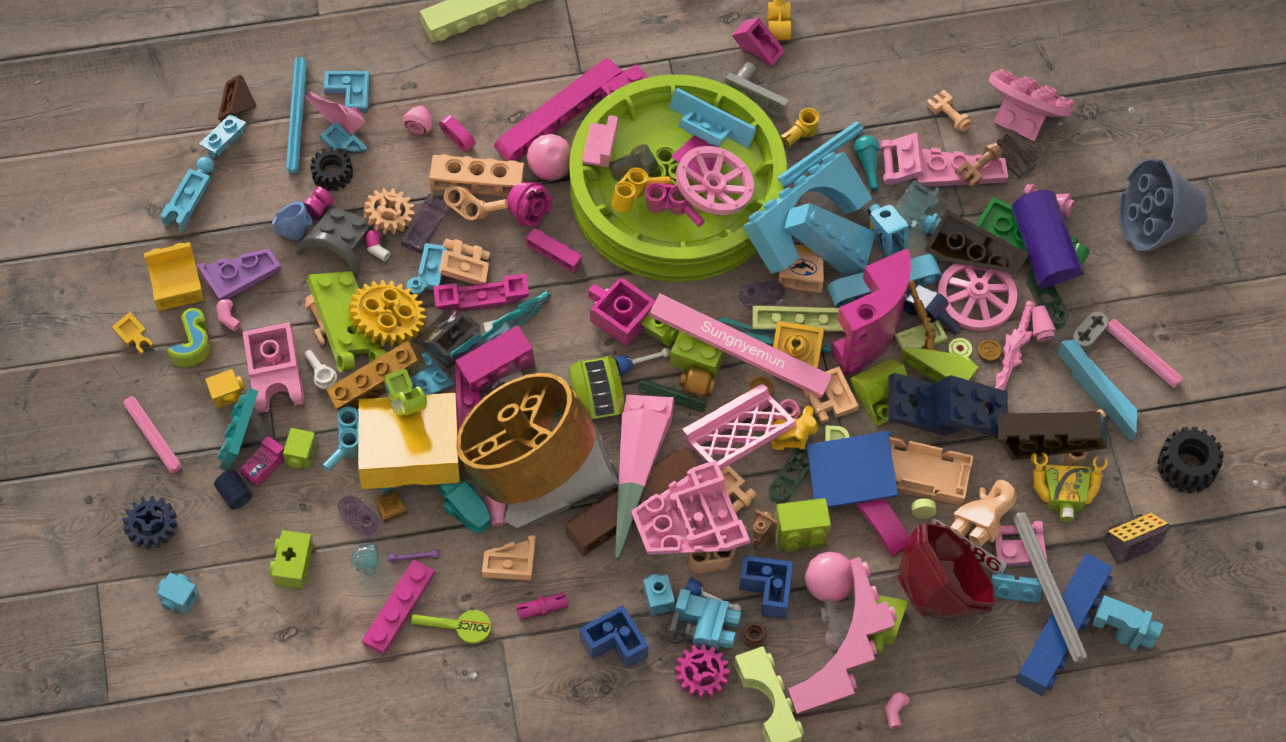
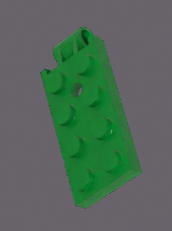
[976,197,1090,267]

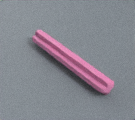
[1106,319,1183,388]
[123,396,182,474]

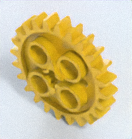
[349,280,426,347]

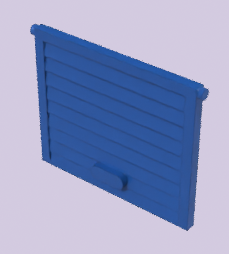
[805,431,898,508]

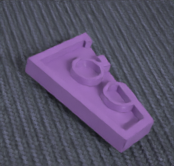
[196,248,282,301]

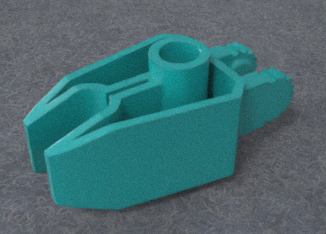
[438,480,491,533]

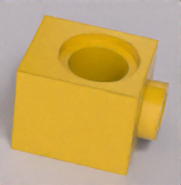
[205,369,245,409]

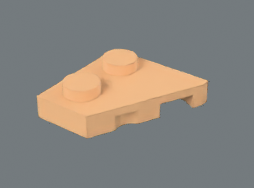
[482,535,536,581]

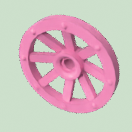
[676,146,754,215]
[937,263,1017,331]

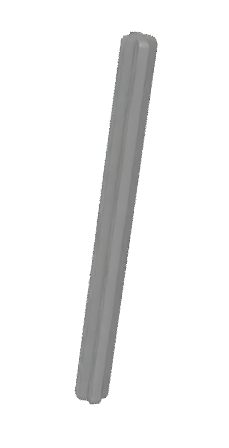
[1013,512,1087,663]

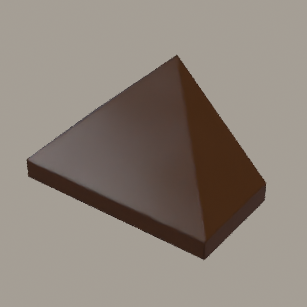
[218,74,257,121]

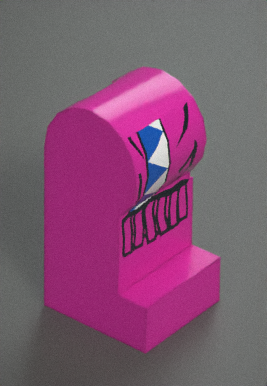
[241,436,285,486]

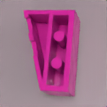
[456,325,535,391]

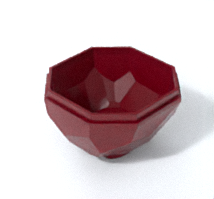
[898,523,995,620]

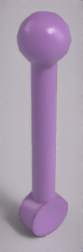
[388,549,440,562]

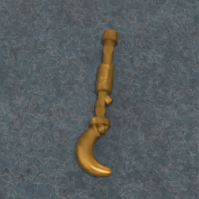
[907,280,937,351]

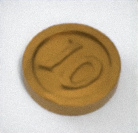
[977,339,1002,362]
[749,376,773,395]

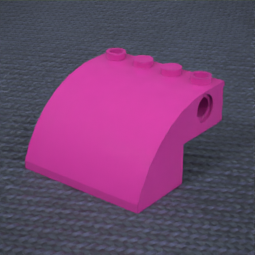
[831,248,911,376]

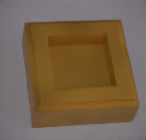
[374,490,407,523]

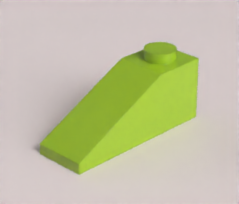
[901,346,979,382]

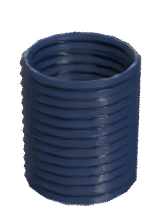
[214,470,252,510]

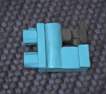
[669,588,741,652]
[1089,595,1163,651]

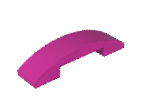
[433,273,529,311]
[855,499,909,557]

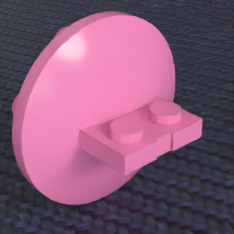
[988,69,1074,141]

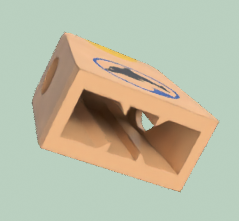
[778,242,824,293]

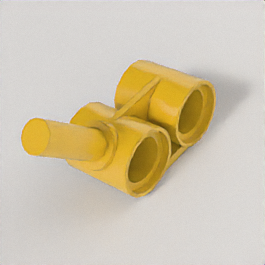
[767,0,791,40]
[611,168,670,213]

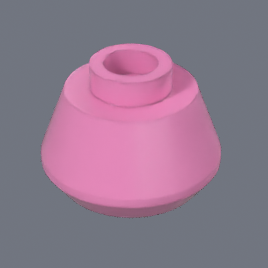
[403,106,432,135]

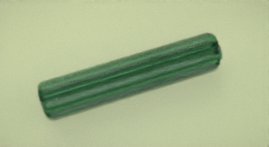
[638,379,707,412]

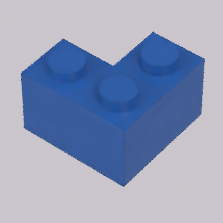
[739,555,793,619]
[579,605,649,668]

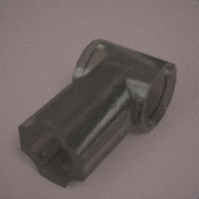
[609,144,659,182]

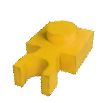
[112,312,154,355]

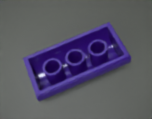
[1012,190,1084,290]

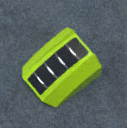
[567,356,625,419]

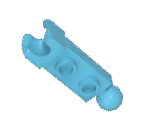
[161,157,214,232]

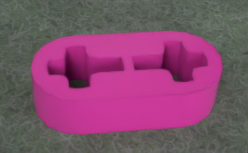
[439,115,476,152]

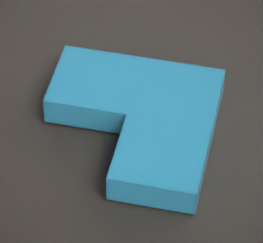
[324,71,370,113]

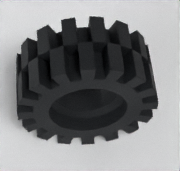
[310,147,353,191]

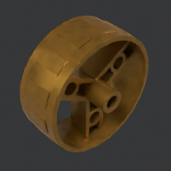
[456,373,595,504]

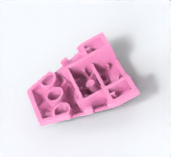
[631,460,750,555]

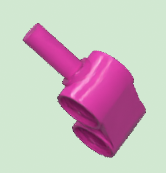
[645,183,705,227]

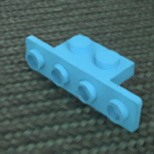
[670,88,756,148]

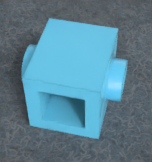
[157,573,199,615]
[643,574,675,616]

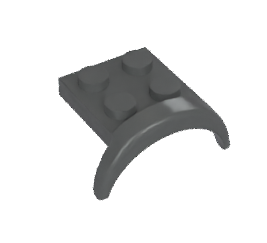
[296,206,373,277]

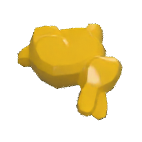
[764,405,818,450]

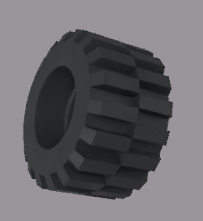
[1157,427,1224,493]

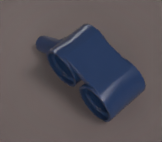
[903,284,962,335]

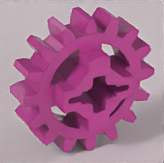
[675,644,730,700]

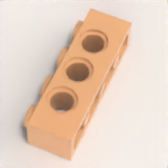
[429,154,525,197]

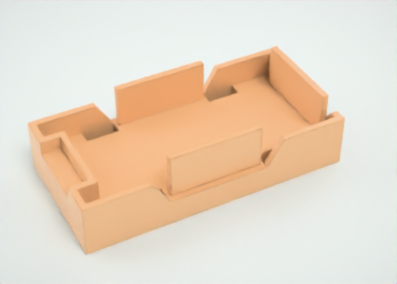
[889,437,974,507]

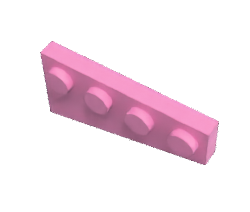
[916,147,1008,188]

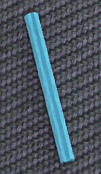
[286,57,307,174]
[778,122,864,186]

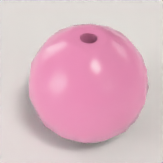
[527,134,571,181]
[804,552,854,603]

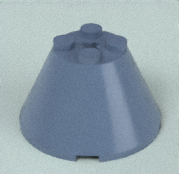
[1119,158,1208,251]

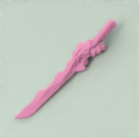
[984,301,1035,414]

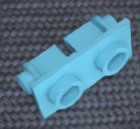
[199,114,246,159]
[991,572,1042,603]

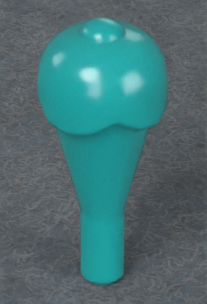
[854,135,880,191]

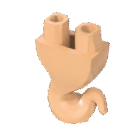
[950,480,1017,547]

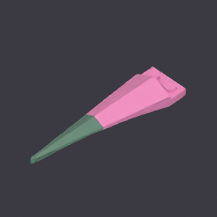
[615,395,675,561]

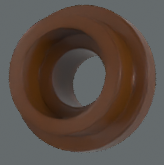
[742,623,767,647]

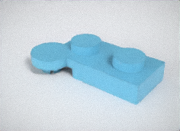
[407,243,448,295]

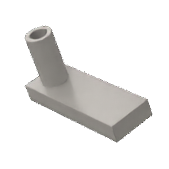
[725,62,789,120]

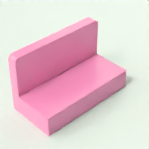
[582,115,618,168]

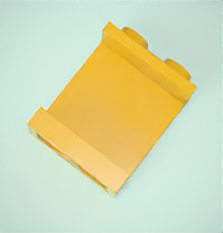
[144,242,204,312]

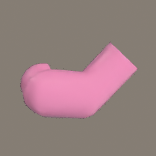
[216,299,241,332]
[885,692,910,729]

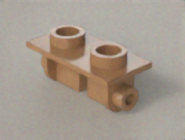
[751,509,778,549]

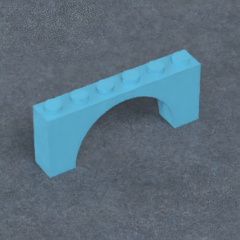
[742,152,872,274]

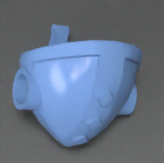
[272,201,312,241]

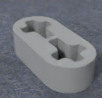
[1072,312,1108,351]

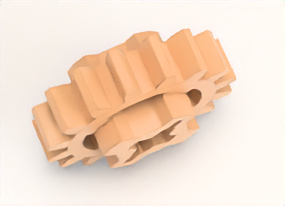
[364,188,414,234]

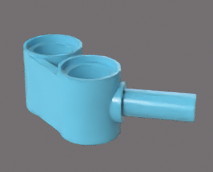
[322,407,359,472]

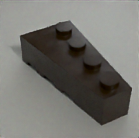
[998,411,1107,460]

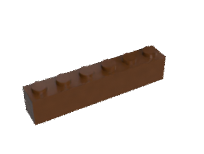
[566,447,699,557]

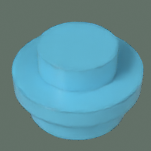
[922,213,941,235]

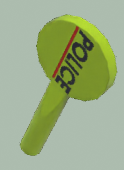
[411,610,491,644]

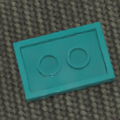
[217,388,258,471]

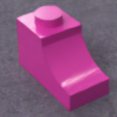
[731,17,785,66]

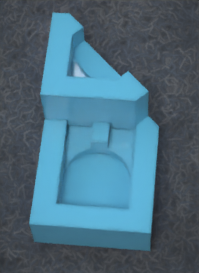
[319,121,367,153]

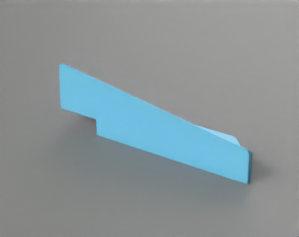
[1057,340,1138,442]

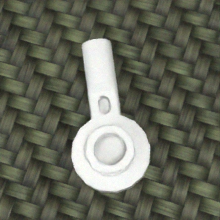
[304,350,337,390]

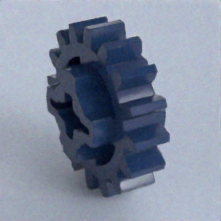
[123,496,178,549]

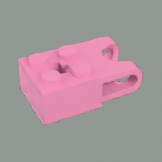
[243,322,305,413]

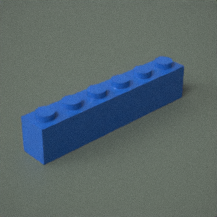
[1015,553,1113,696]

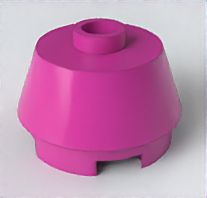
[507,182,552,227]

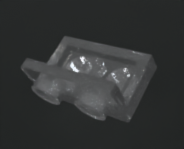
[820,599,854,654]

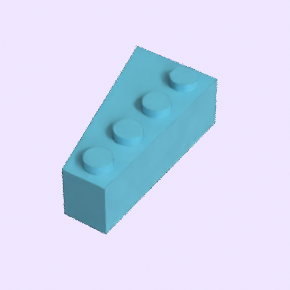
[784,203,875,276]

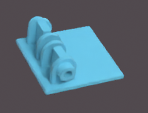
[410,352,454,395]

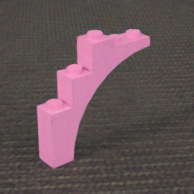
[788,557,897,715]

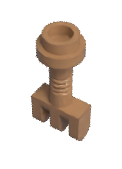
[955,143,1002,188]

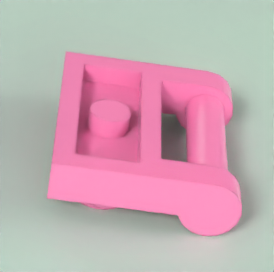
[880,132,924,185]
[993,521,1047,567]

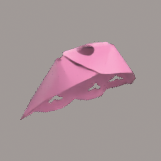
[306,91,365,135]

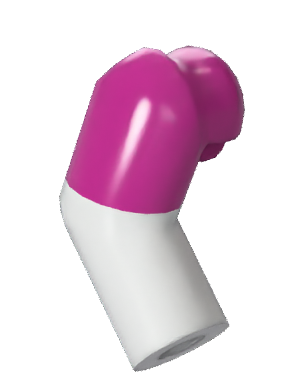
[365,230,390,262]

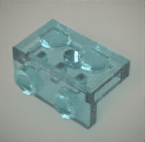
[894,179,940,231]

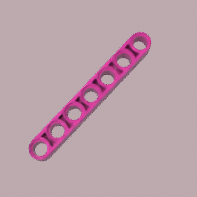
[494,58,623,161]

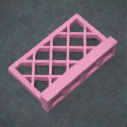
[682,383,796,470]

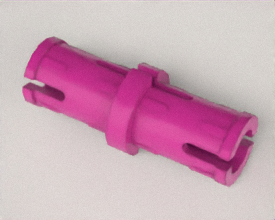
[516,592,568,620]

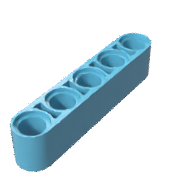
[827,254,942,308]

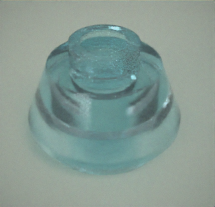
[351,542,378,576]

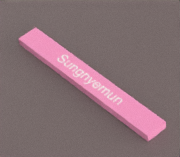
[649,293,832,398]

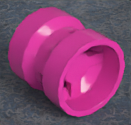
[303,187,334,219]

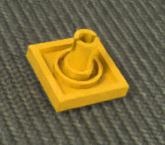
[773,321,824,369]

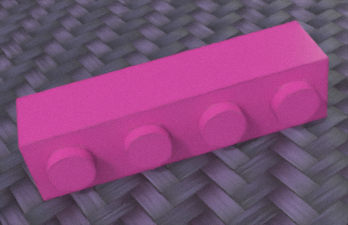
[526,228,582,273]

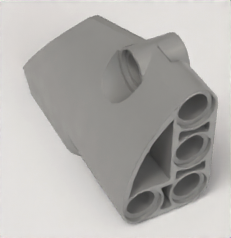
[504,423,619,529]

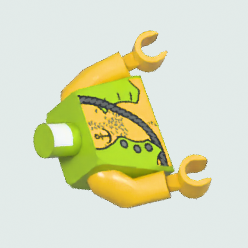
[1031,452,1108,522]

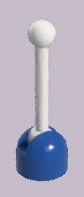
[614,348,670,375]
[685,577,741,611]

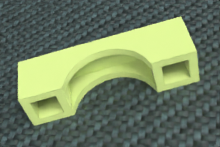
[734,646,804,742]

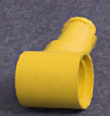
[780,108,819,148]

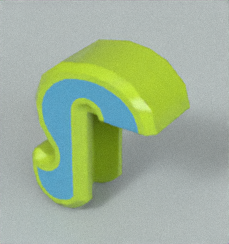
[166,308,211,367]
[384,369,427,416]

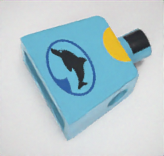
[867,204,909,258]

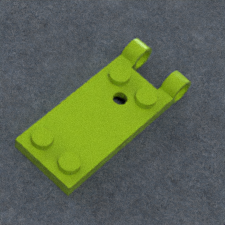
[307,271,386,372]

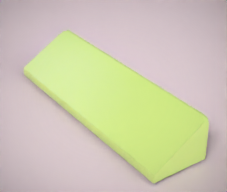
[752,306,844,332]

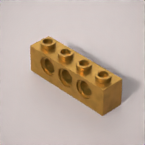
[326,340,428,411]

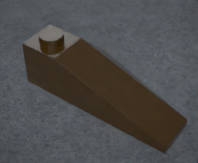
[924,209,1029,274]

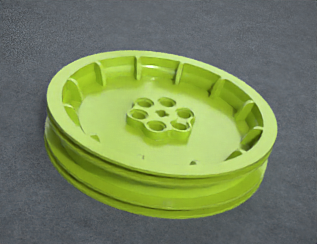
[569,75,787,282]

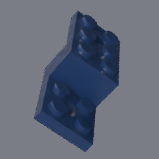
[888,373,1008,438]

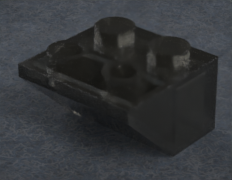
[415,309,481,370]

